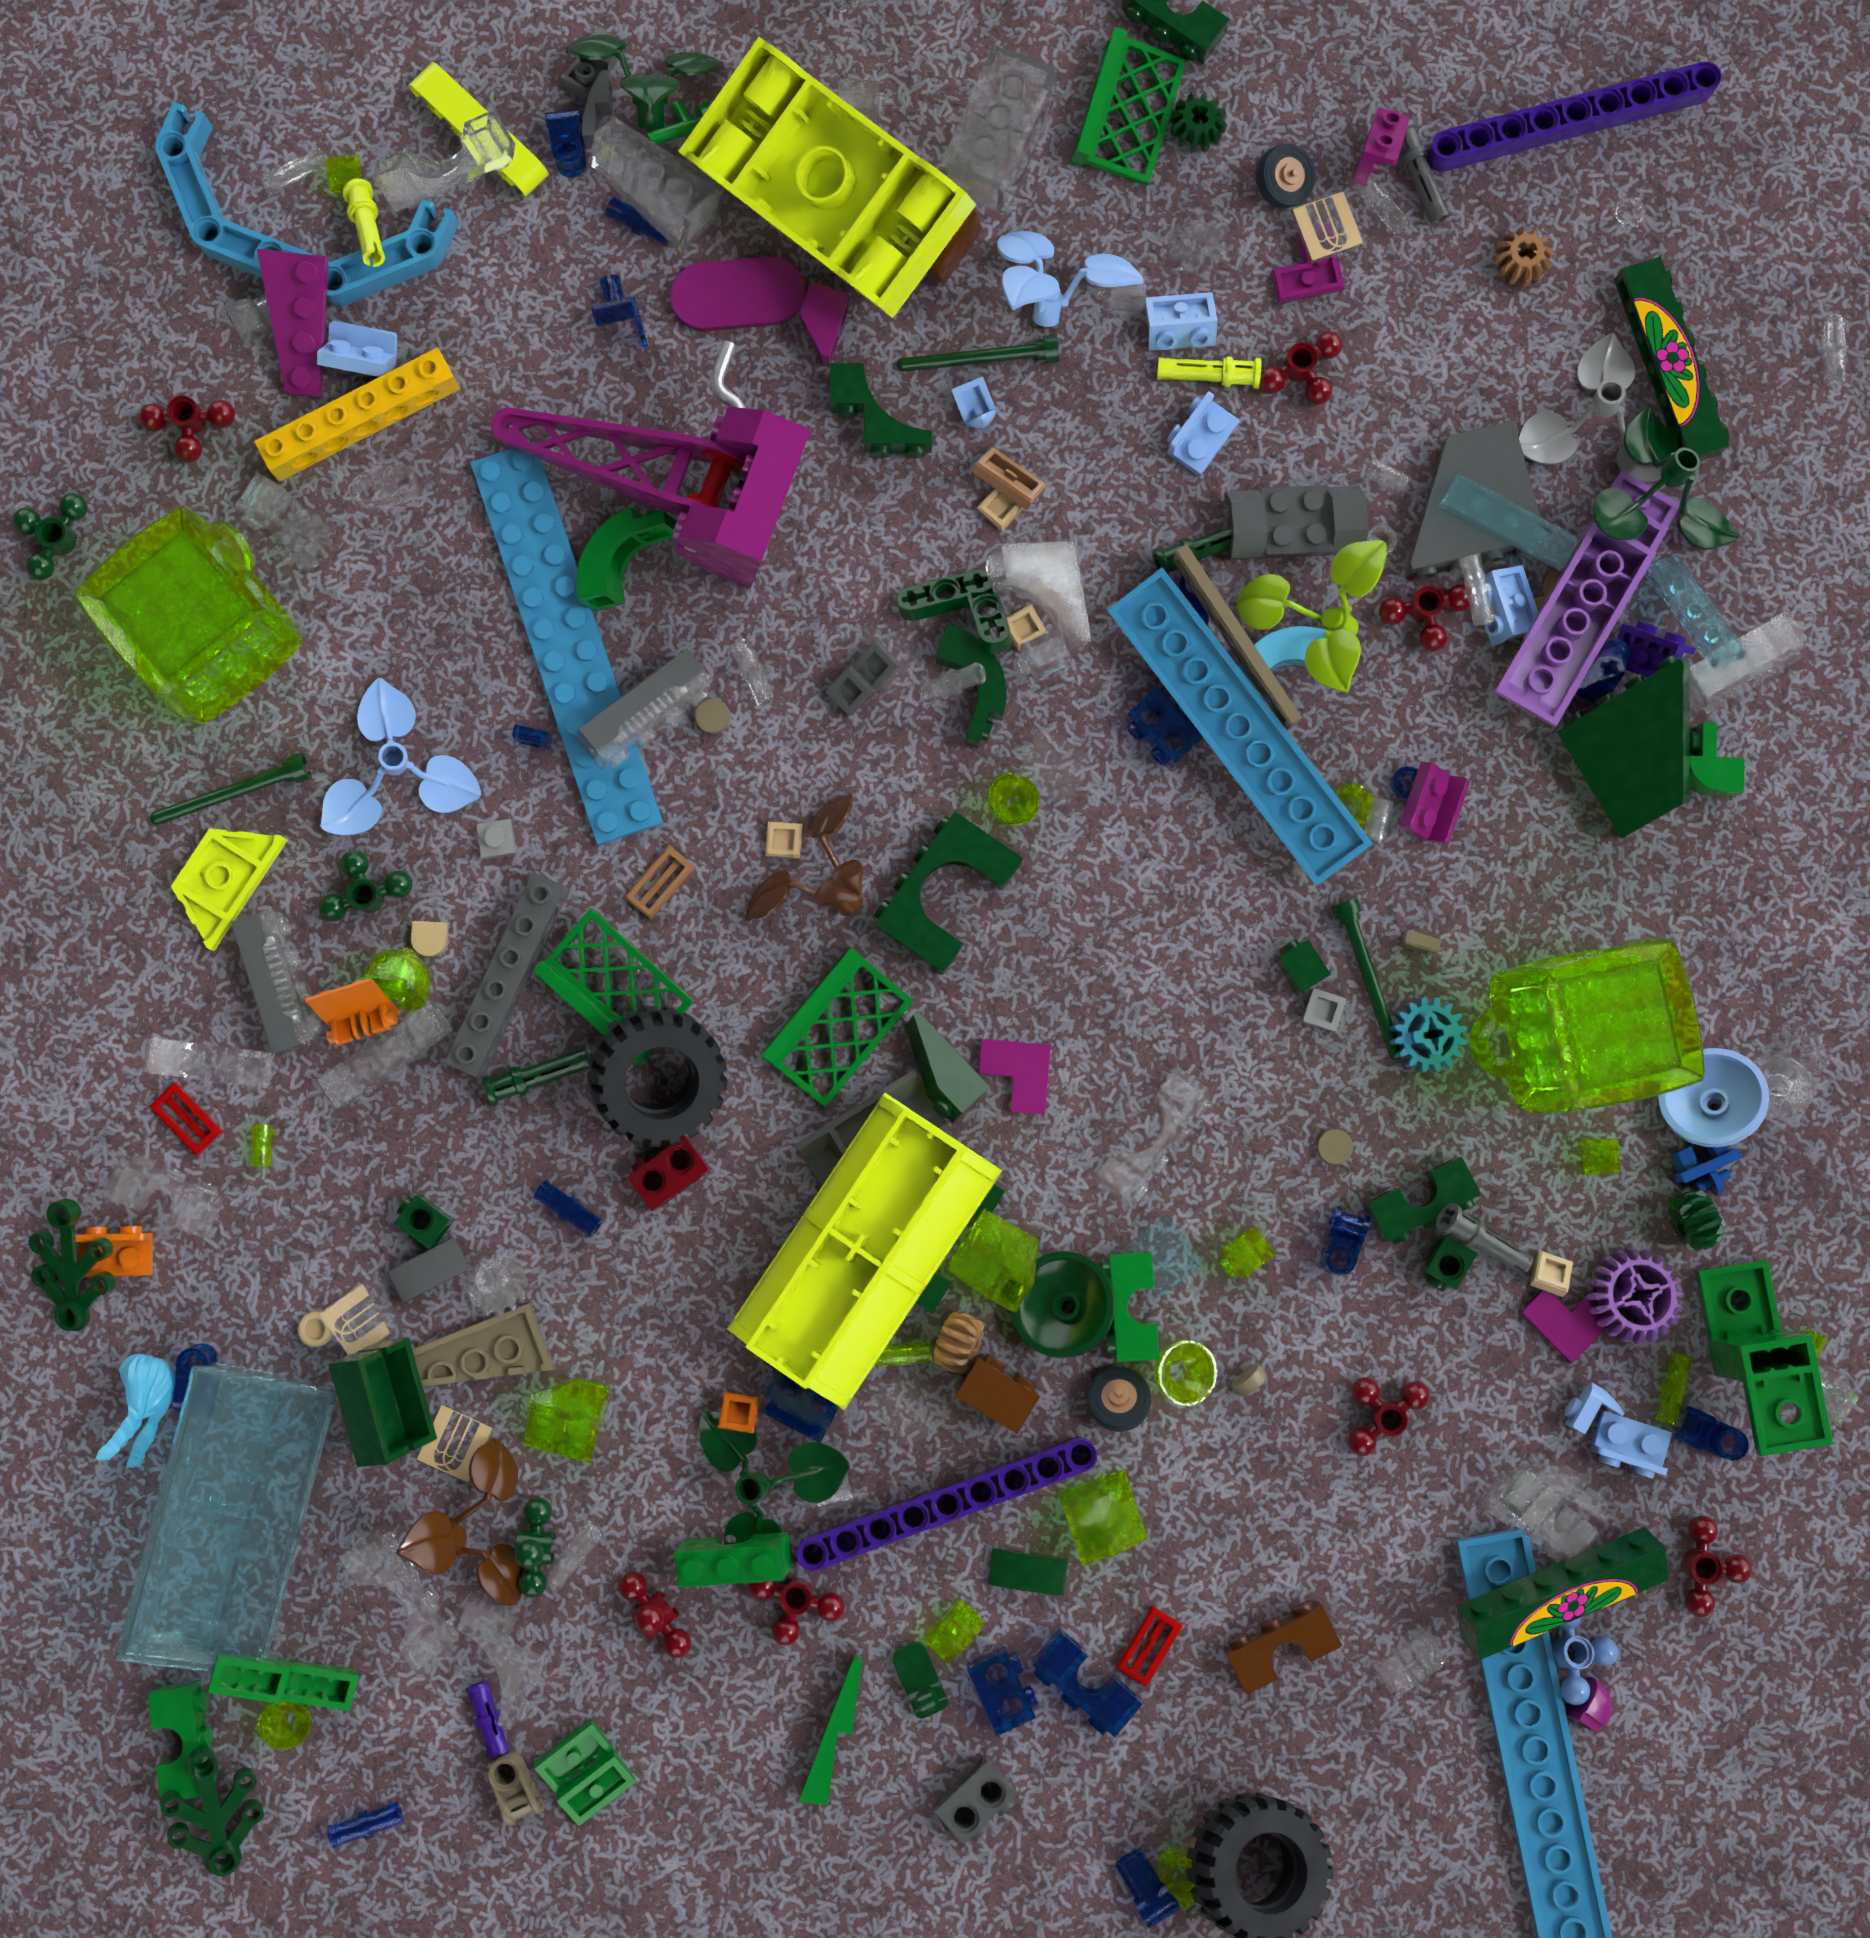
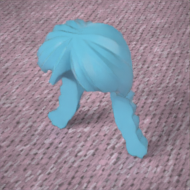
[95,1353,177,1468]

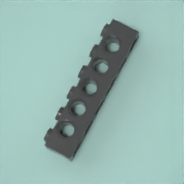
[444,872,570,1079]

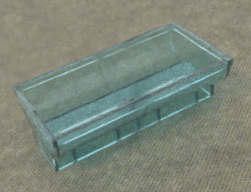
[114,1362,337,1672]

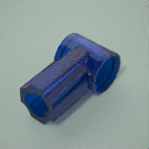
[1115,1847,1181,1929]

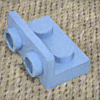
[1145,292,1218,351]
[317,321,397,377]
[1166,391,1240,477]
[1471,565,1538,646]
[1590,1410,1672,1479]

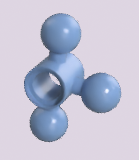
[1551,1618,1619,1705]

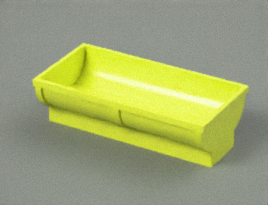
[727,1093,1002,1410]

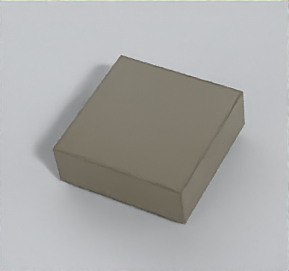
[1399,930,1442,956]

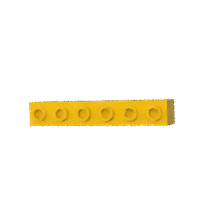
[254,347,460,482]

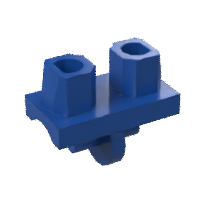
[1670,1145,1742,1196]

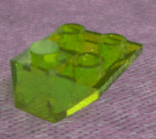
[946,1209,1038,1312]
[524,1378,611,1464]
[1058,1469,1147,1566]

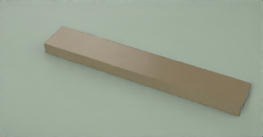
[1173,544,1302,731]

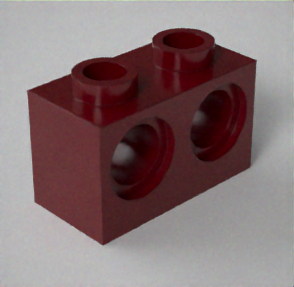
[627,1135,712,1211]

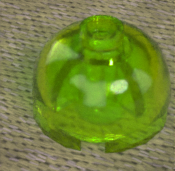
[360,947,432,1011]

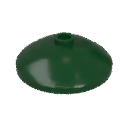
[1011,1251,1116,1359]

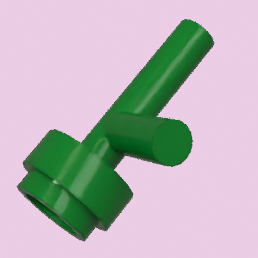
[646,100,711,147]

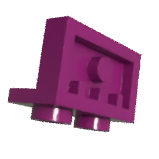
[1353,107,1410,186]
[1399,761,1470,844]

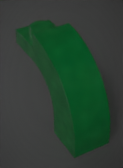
[936,624,1007,748]

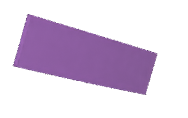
[1494,470,1680,728]

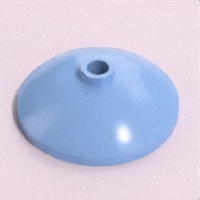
[1658,1048,1769,1147]

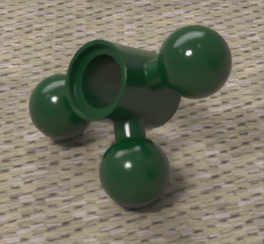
[12,493,88,580]
[319,850,413,922]
[515,1497,556,1598]

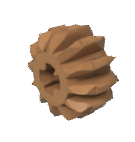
[1494,226,1553,288]
[934,1311,984,1373]

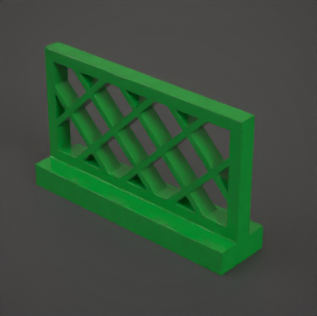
[1069,27,1187,186]
[533,908,695,1064]
[760,947,914,1108]

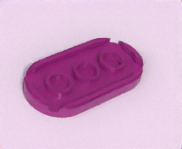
[670,257,806,332]

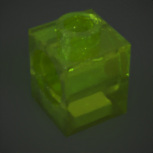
[1335,783,1374,831]
[1218,1226,1276,1280]
[1155,1844,1196,1911]

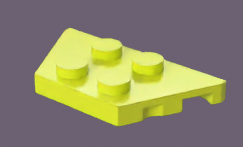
[171,828,288,952]

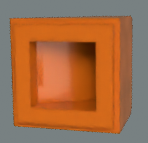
[718,1392,761,1433]

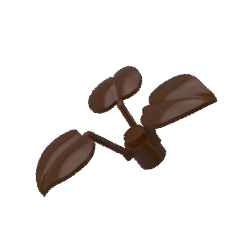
[746,793,863,922]
[396,1437,524,1606]

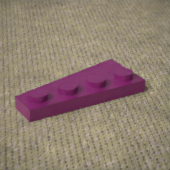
[257,249,329,397]

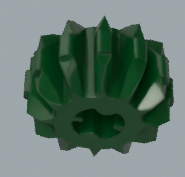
[1170,92,1227,154]
[1668,1190,1724,1251]

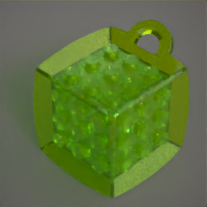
[74,506,304,725]
[1470,938,1705,1115]

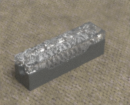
[577,648,714,770]
[231,909,323,1056]

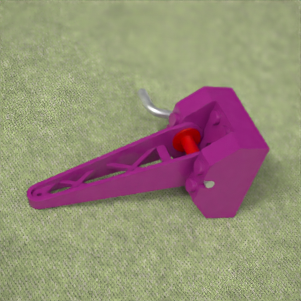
[491,341,811,588]

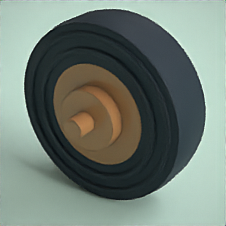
[1256,144,1316,208]
[1087,1367,1151,1432]

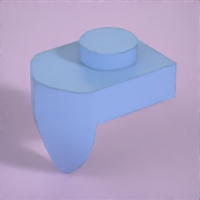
[951,376,996,428]
[1564,1382,1624,1434]

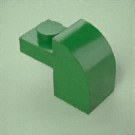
[1689,722,1744,797]

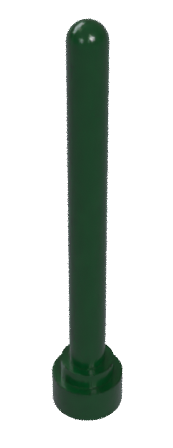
[896,334,1059,372]
[150,753,312,825]
[1331,898,1402,1061]

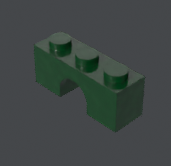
[1122,0,1230,64]
[1363,1157,1482,1245]

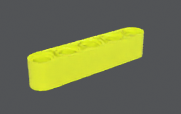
[408,62,549,198]

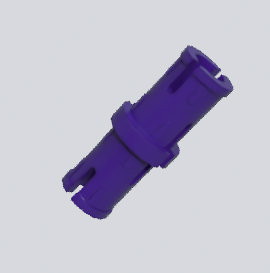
[465,1680,510,1758]

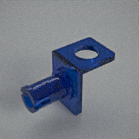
[591,274,648,347]

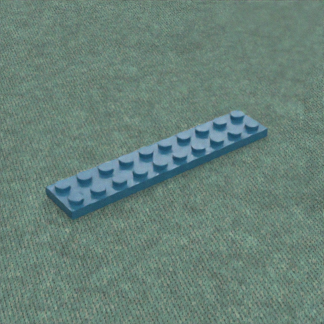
[1107,567,1373,886]

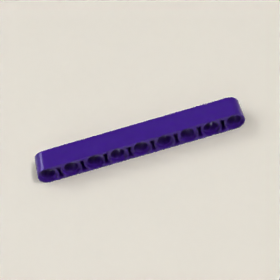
[1426,61,1722,172]
[796,1436,1097,1571]

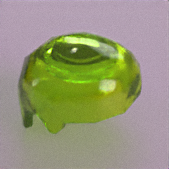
[988,771,1040,826]
[257,1701,312,1750]

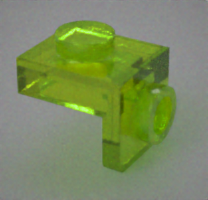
[922,1598,985,1664]

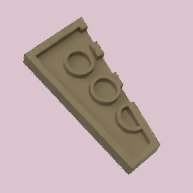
[412,1303,556,1387]

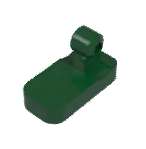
[893,1641,948,1719]

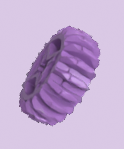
[1586,1248,1685,1344]

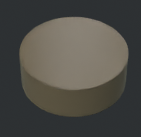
[695,699,731,734]
[1317,1129,1353,1164]
[1231,1363,1267,1397]

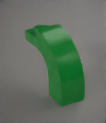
[576,507,677,612]

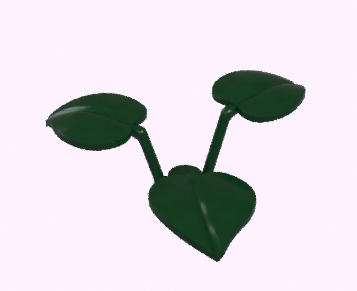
[566,34,724,130]
[1593,407,1740,550]
[699,1411,850,1544]

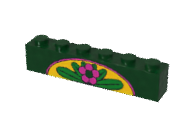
[1614,256,1730,461]
[1456,1527,1668,1660]

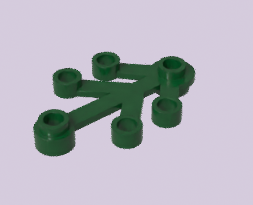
[29,1198,116,1331]
[159,1747,264,1877]

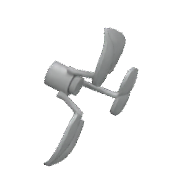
[1519,333,1662,483]

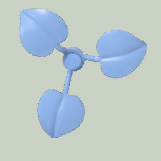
[997,231,1143,327]
[320,678,481,836]

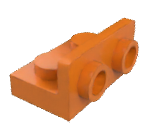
[75,1226,153,1277]

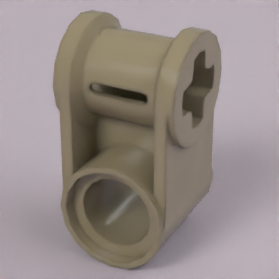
[488,1750,544,1827]

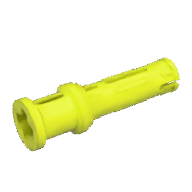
[342,179,385,267]
[1157,356,1261,389]

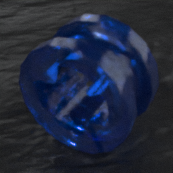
[1390,766,1418,799]

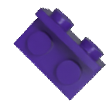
[1608,621,1696,678]

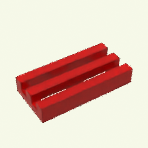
[149,1082,224,1156]
[1115,1605,1183,1687]

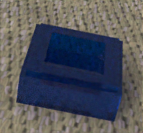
[512,724,553,750]

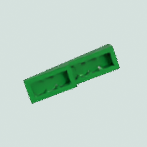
[207,1654,359,1711]
[799,1654,863,1806]

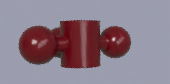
[1259,331,1342,405]
[139,395,235,463]
[1379,584,1474,651]
[1348,1377,1430,1456]
[1681,1515,1752,1617]
[619,1572,691,1658]
[748,1578,845,1646]

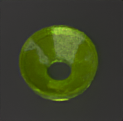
[1154,1340,1217,1406]

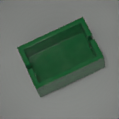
[328,1337,437,1467]

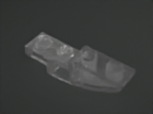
[316,1002,454,1110]

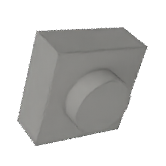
[476,819,517,859]
[1301,988,1346,1033]

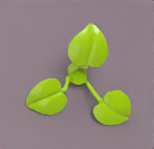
[1236,540,1387,692]

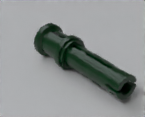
[1152,527,1232,575]
[483,1047,590,1106]

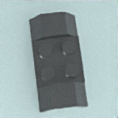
[1224,485,1369,560]
[795,1070,951,1186]

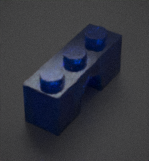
[1032,1627,1143,1737]

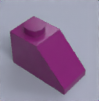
[796,282,850,368]

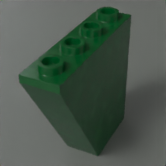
[1557,655,1690,839]

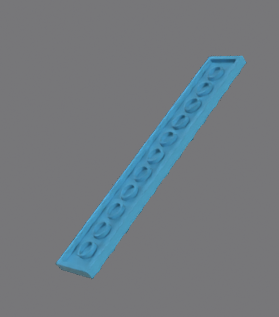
[470,441,664,846]
[1455,1527,1612,1938]

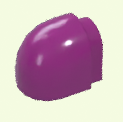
[1565,1677,1612,1733]

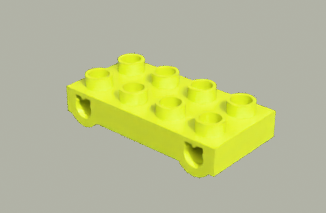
[678,37,976,318]

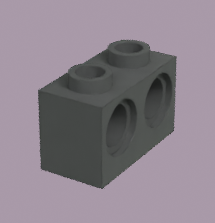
[934,1755,1017,1845]

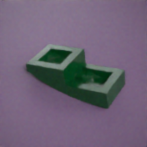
[988,1548,1068,1596]

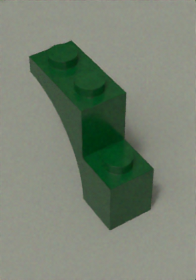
[830,363,932,458]

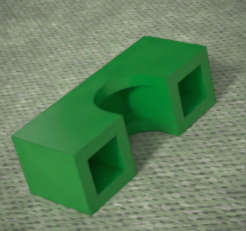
[1102,1250,1160,1362]
[674,1532,793,1588]
[148,1680,217,1802]

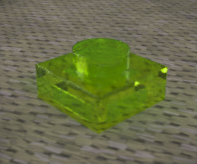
[324,155,362,193]
[1580,1138,1620,1175]

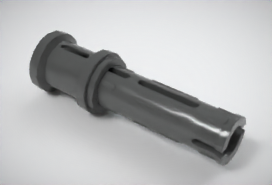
[1399,119,1451,225]
[1436,1203,1533,1275]

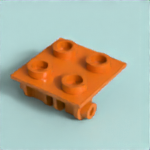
[305,978,401,1046]

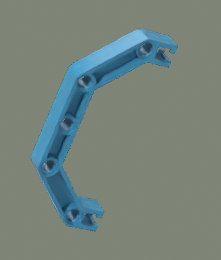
[155,101,459,307]

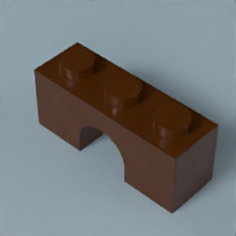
[1224,1600,1342,1695]

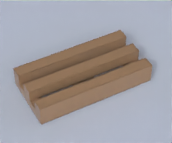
[971,447,1047,510]
[624,845,696,920]

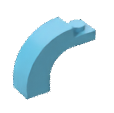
[1238,626,1328,694]

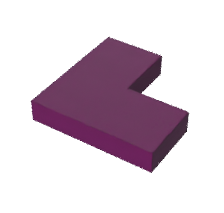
[1271,224,1345,304]
[978,1039,1051,1115]
[1519,1288,1621,1363]

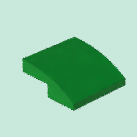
[534,1718,636,1827]

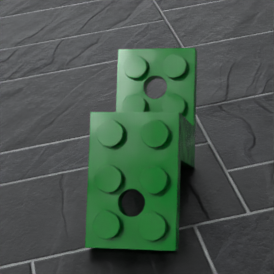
[1695,1259,1834,1456]

